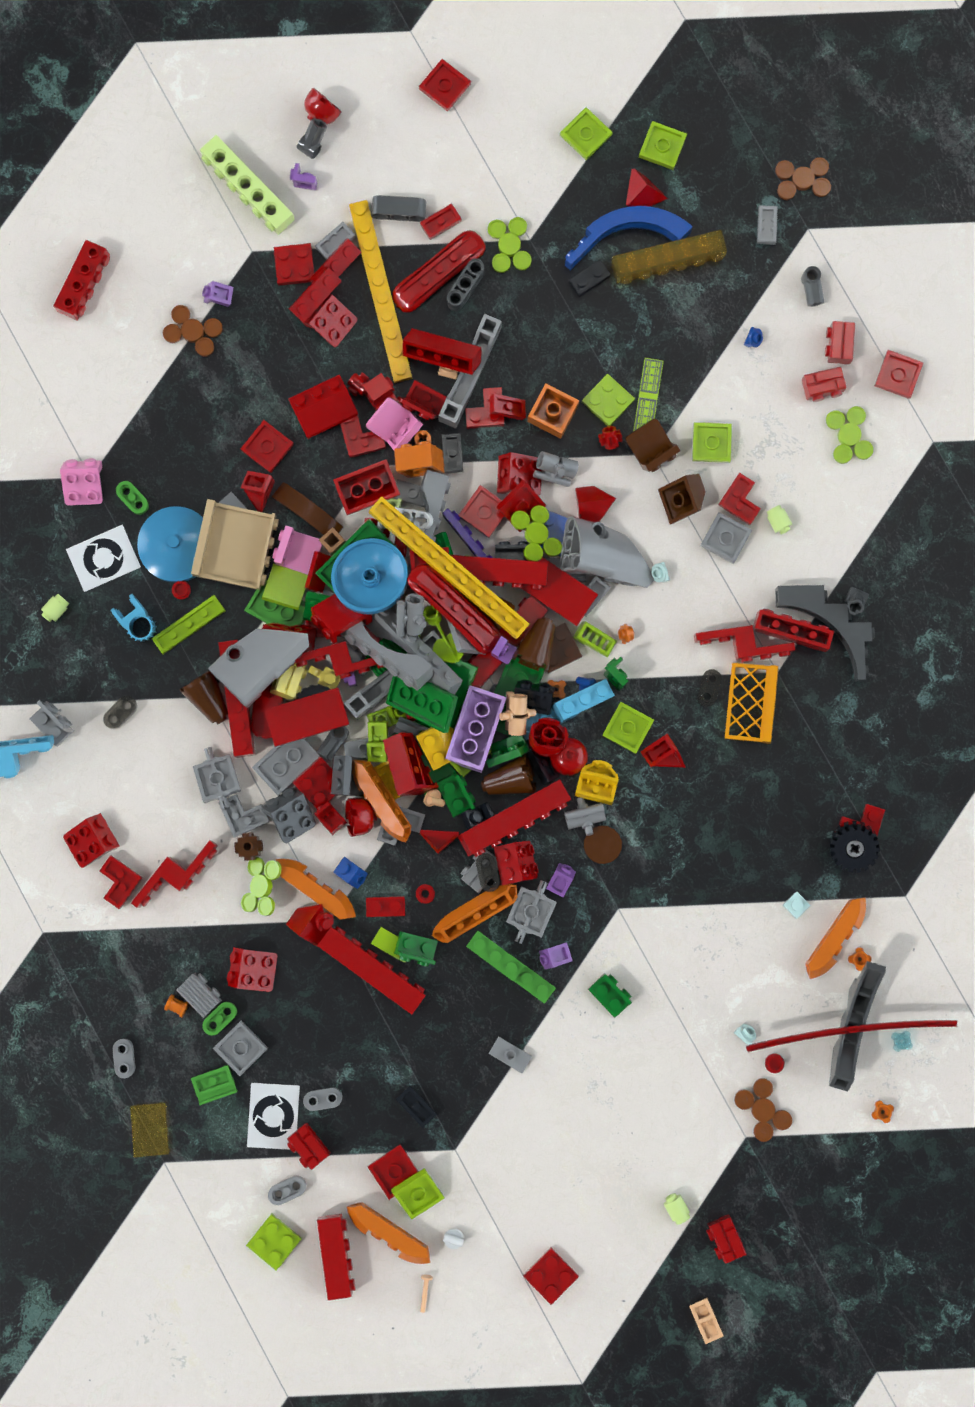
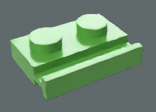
[191,1065,238,1105]

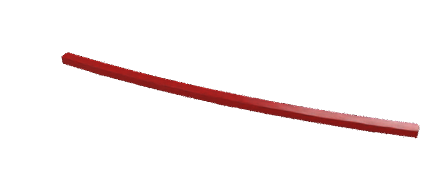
[746,1020,958,1052]

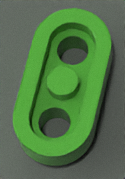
[116,481,149,515]
[203,1002,237,1035]

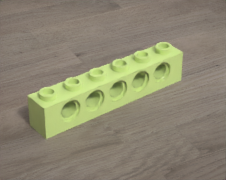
[200,135,295,235]

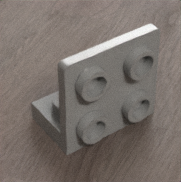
[29,700,74,747]

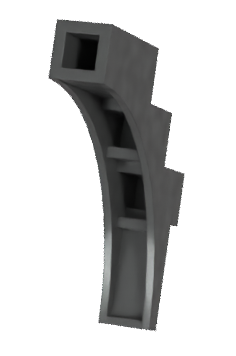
[775,585,875,682]
[829,961,886,1092]

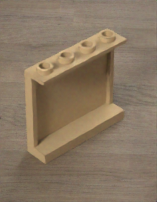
[191,499,279,590]

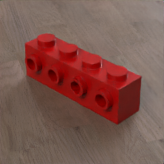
[53,240,110,321]
[403,328,481,375]
[753,609,834,652]
[317,1214,356,1301]

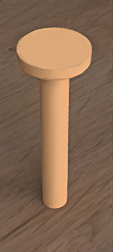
[420,1275,433,1313]

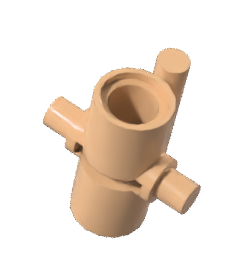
[499,691,536,736]

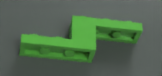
[466,931,556,1004]

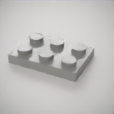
[252,739,320,796]

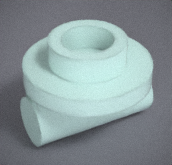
[651,562,670,582]
[734,1024,756,1045]

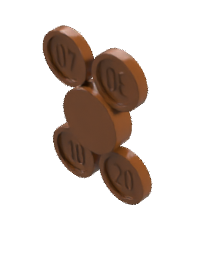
[775,157,831,200]
[163,305,223,357]
[734,1078,792,1142]

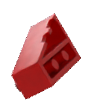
[383,733,439,796]

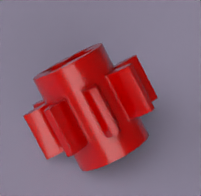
[347,372,370,397]
[598,426,623,450]

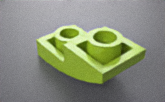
[367,706,407,728]

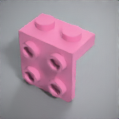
[366,398,423,450]
[60,458,103,505]
[272,526,322,575]

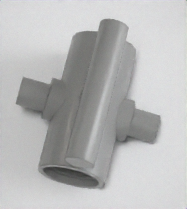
[533,451,578,487]
[396,593,427,637]
[564,798,606,836]

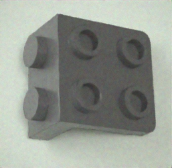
[331,755,368,797]
[261,788,316,843]

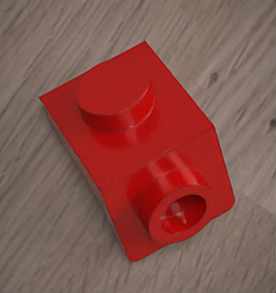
[314,801,347,835]

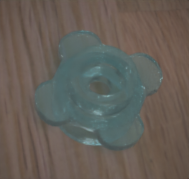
[891,1031,913,1052]

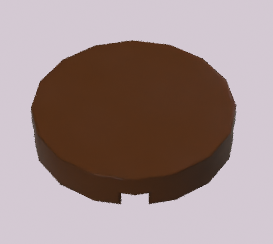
[583,826,622,864]

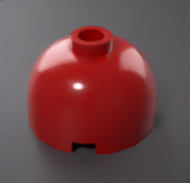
[304,88,342,125]
[529,718,568,757]
[550,737,588,776]
[345,798,377,837]

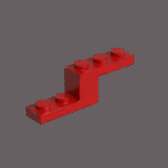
[289,238,361,323]
[694,625,795,663]
[292,641,384,679]
[131,840,218,908]

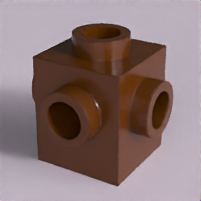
[234,833,263,861]

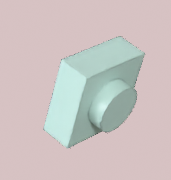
[783,891,811,919]

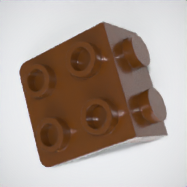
[625,418,680,472]

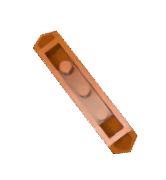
[352,760,412,843]
[276,859,356,920]
[432,884,517,943]
[805,898,866,979]
[347,1202,431,1264]

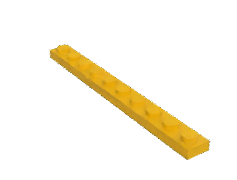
[349,200,412,383]
[368,496,529,639]

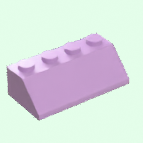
[445,685,507,773]

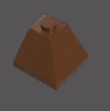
[658,474,706,525]

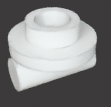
[443,1229,464,1249]

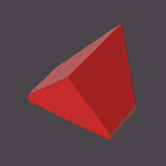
[626,169,668,207]
[241,471,275,512]
[575,486,616,522]
[641,734,686,768]
[420,830,459,854]
[286,904,328,947]

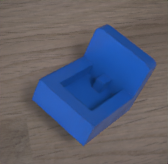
[333,857,368,889]

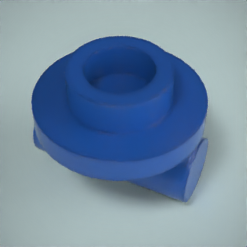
[744,327,763,347]
[576,677,597,691]

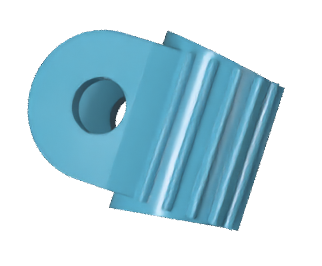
[111,594,157,642]

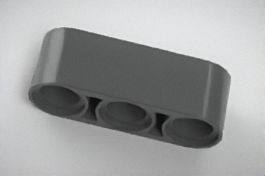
[371,195,426,222]
[447,259,484,311]

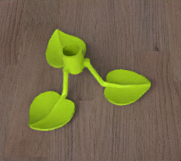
[418,587,464,663]

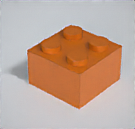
[528,383,579,439]
[394,441,444,478]

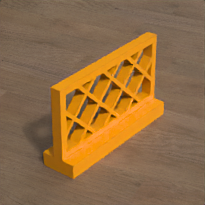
[725,663,779,744]

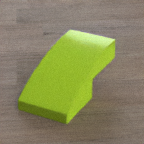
[367,721,388,762]
[371,927,406,963]

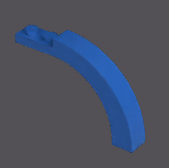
[565,206,693,270]

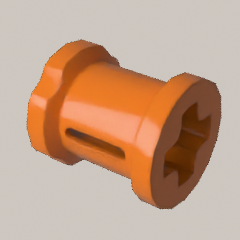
[414,430,432,445]
[164,994,189,1018]

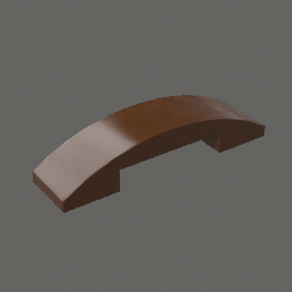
[272,482,343,536]

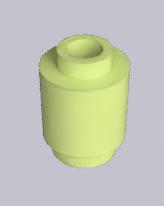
[767,505,792,535]
[41,594,69,622]
[663,1193,690,1225]

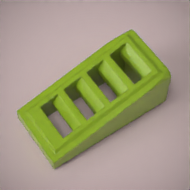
[573,621,617,657]

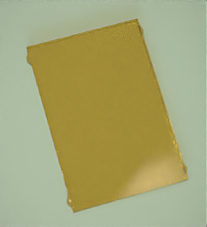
[130,1102,170,1157]

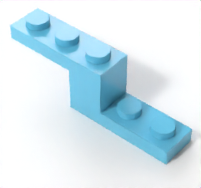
[524,679,615,740]
[0,735,54,778]

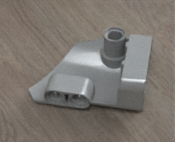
[560,516,654,588]
[208,629,309,708]

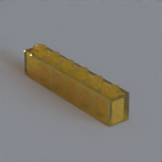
[611,230,727,284]

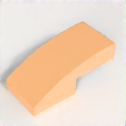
[689,1298,723,1344]

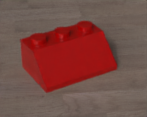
[288,374,359,439]
[333,459,400,515]

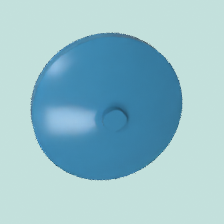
[137,506,203,582]
[331,538,409,614]

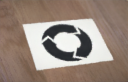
[66,525,141,592]
[247,1083,300,1150]

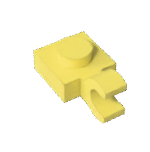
[308,665,341,689]

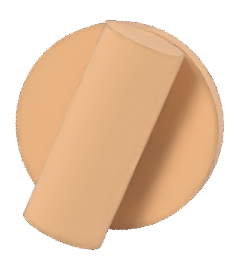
[438,366,458,379]
[424,789,445,807]

